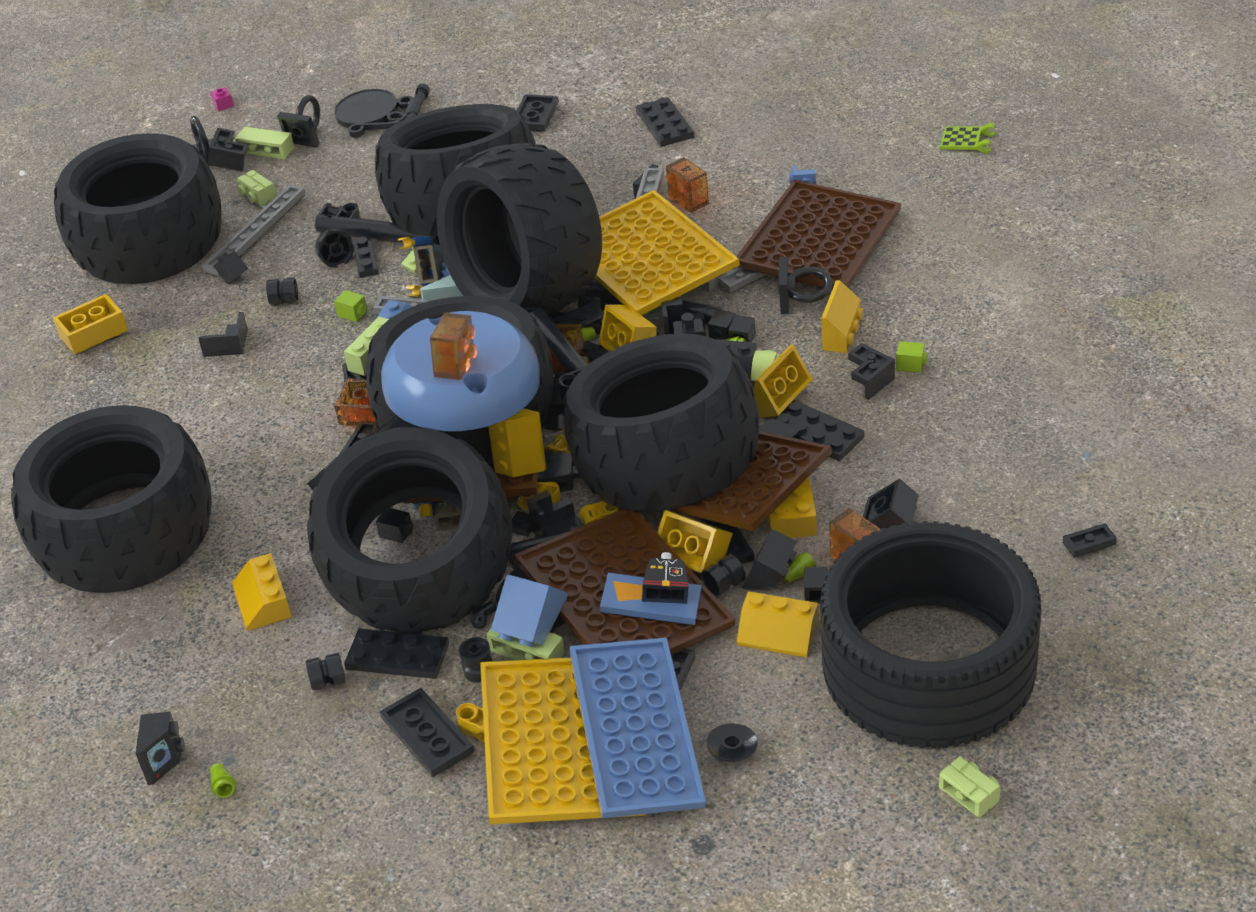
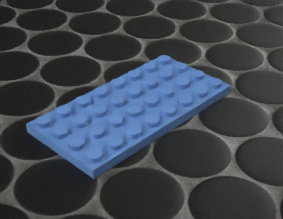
[569,638,706,818]

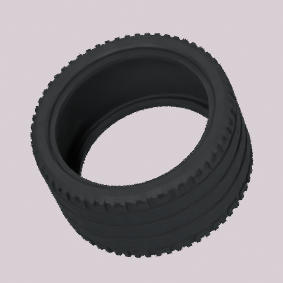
[820,521,1042,749]

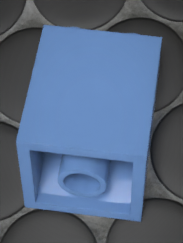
[491,575,568,648]

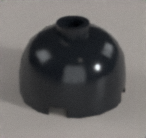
[315,228,355,268]

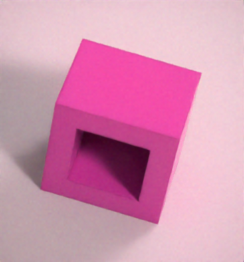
[210,87,234,112]

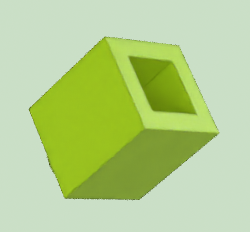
[334,290,368,322]
[896,341,928,373]

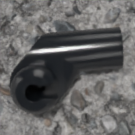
[471,601,497,629]

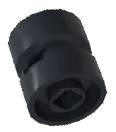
[266,277,298,305]
[701,554,746,597]
[459,637,493,683]
[306,652,346,690]

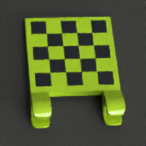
[940,123,995,153]

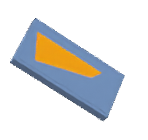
[600,573,702,625]

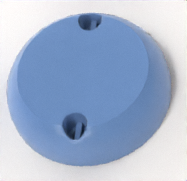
[381,311,540,431]

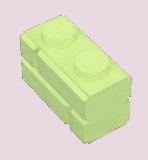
[236,170,277,206]
[939,756,1001,818]

